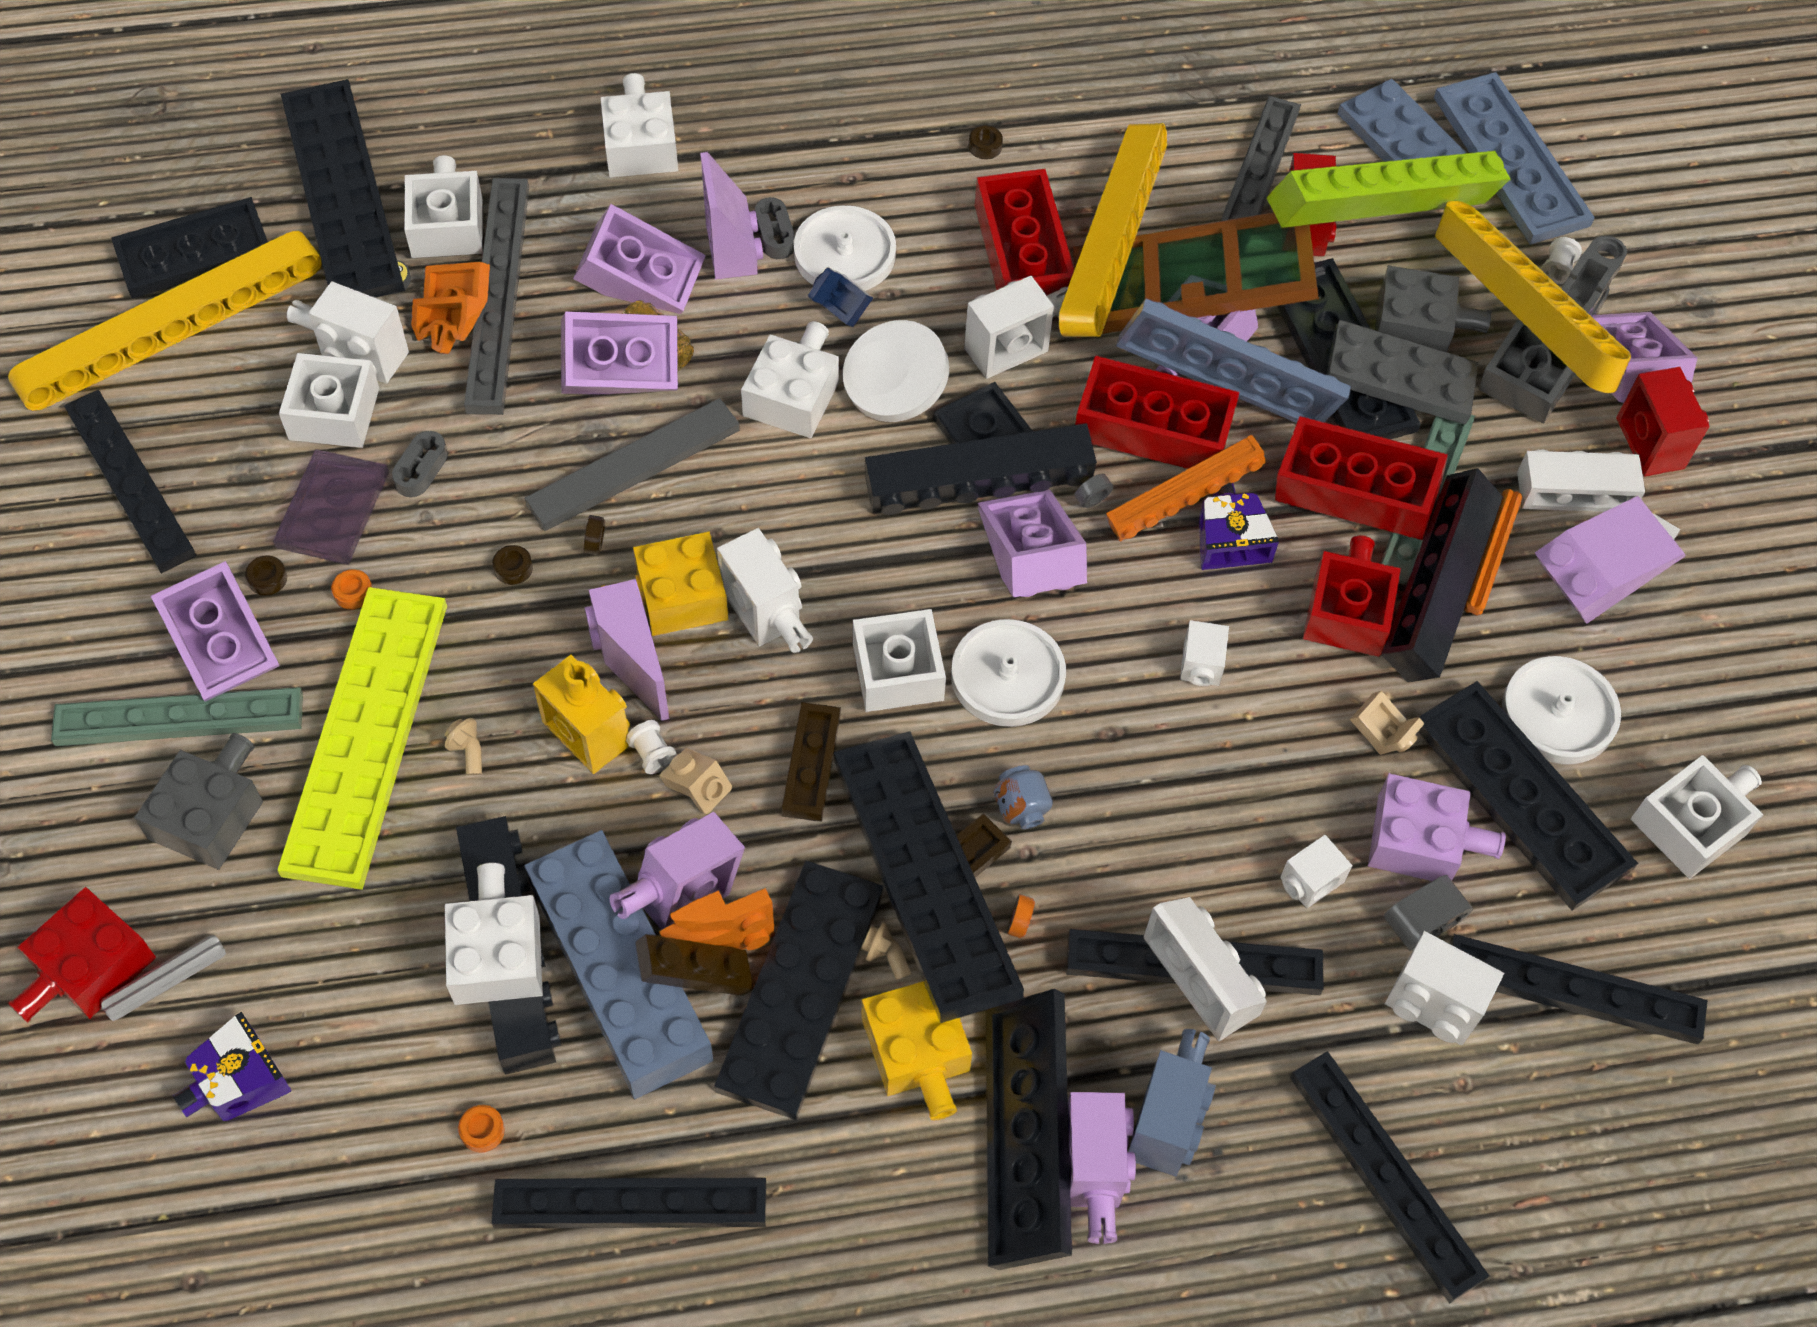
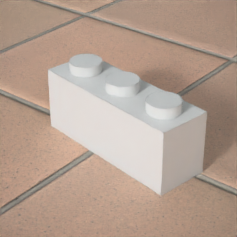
[1517,449,1645,512]

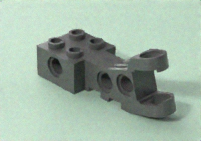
[1479,236,1627,424]

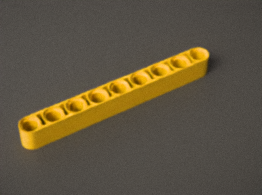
[1059,123,1167,337]
[1435,201,1631,393]
[8,231,322,411]

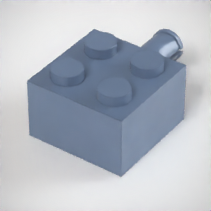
[1128,1029,1216,1177]

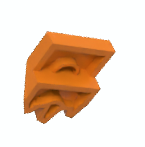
[411,262,490,354]
[659,888,775,950]

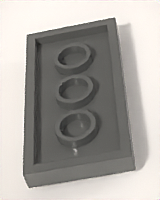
[1326,320,1478,425]

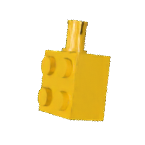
[601,531,729,636]
[533,655,630,774]
[861,981,972,1121]

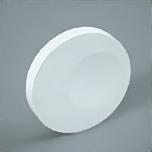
[794,206,896,291]
[843,320,949,422]
[951,619,1066,727]
[1502,656,1621,764]

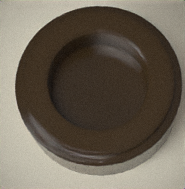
[968,126,1003,160]
[584,515,605,555]
[492,545,533,585]
[245,555,288,596]

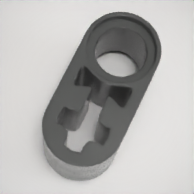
[1384,875,1473,951]

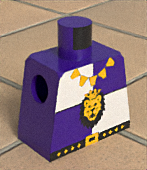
[1199,483,1279,570]
[173,1012,292,1121]

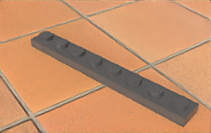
[464,178,529,415]

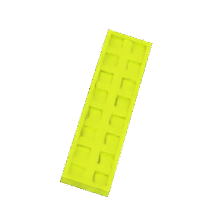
[277,587,447,890]

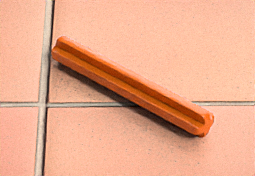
[1464,489,1522,616]

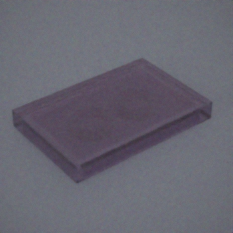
[273,449,389,565]

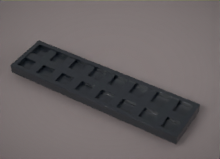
[281,79,405,298]
[833,731,1024,1023]

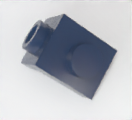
[808,267,873,327]

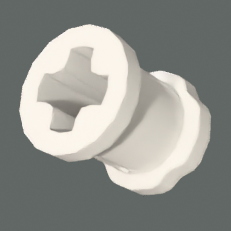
[1541,237,1582,285]
[626,720,677,774]

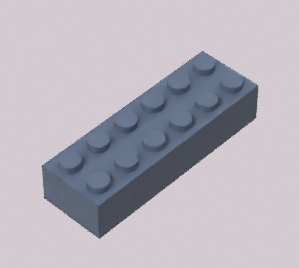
[524,830,713,1100]

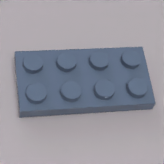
[1337,79,1466,162]

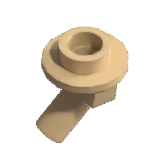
[444,718,482,775]
[861,921,912,980]

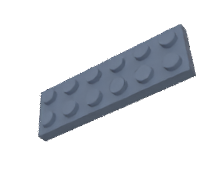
[1434,72,1595,245]
[1116,299,1351,423]

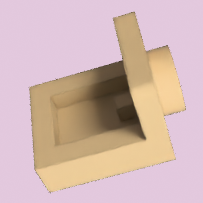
[1350,691,1424,755]
[659,748,732,814]

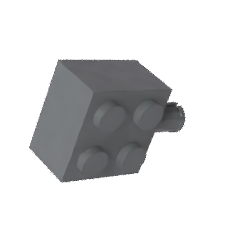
[1375,265,1492,352]
[134,733,263,870]

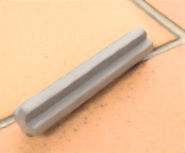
[100,935,226,1021]

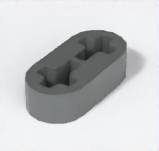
[755,197,794,259]
[392,431,448,498]

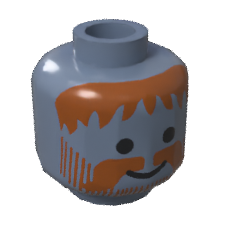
[993,765,1053,829]

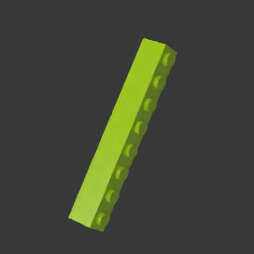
[1266,151,1510,228]

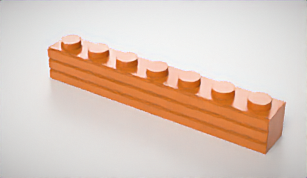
[1106,435,1265,542]

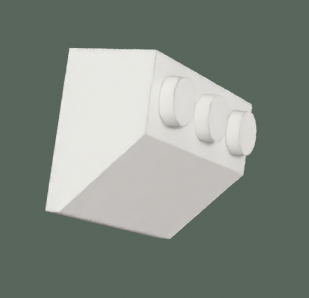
[1144,897,1267,1042]

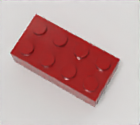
[974,168,1074,296]
[1075,356,1240,469]
[1275,416,1448,540]

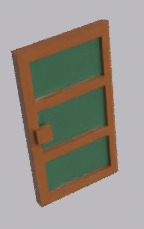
[1073,212,1319,338]

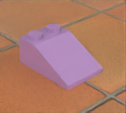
[700,152,763,280]
[573,204,706,314]
[561,312,678,395]
[1593,312,1697,403]
[978,489,1087,597]
[1535,496,1686,624]
[151,561,280,702]
[584,579,669,721]

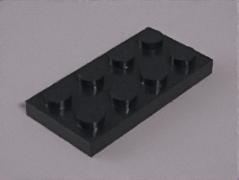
[111,197,268,299]

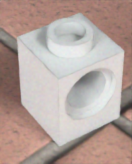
[1180,620,1229,686]
[1280,835,1352,908]

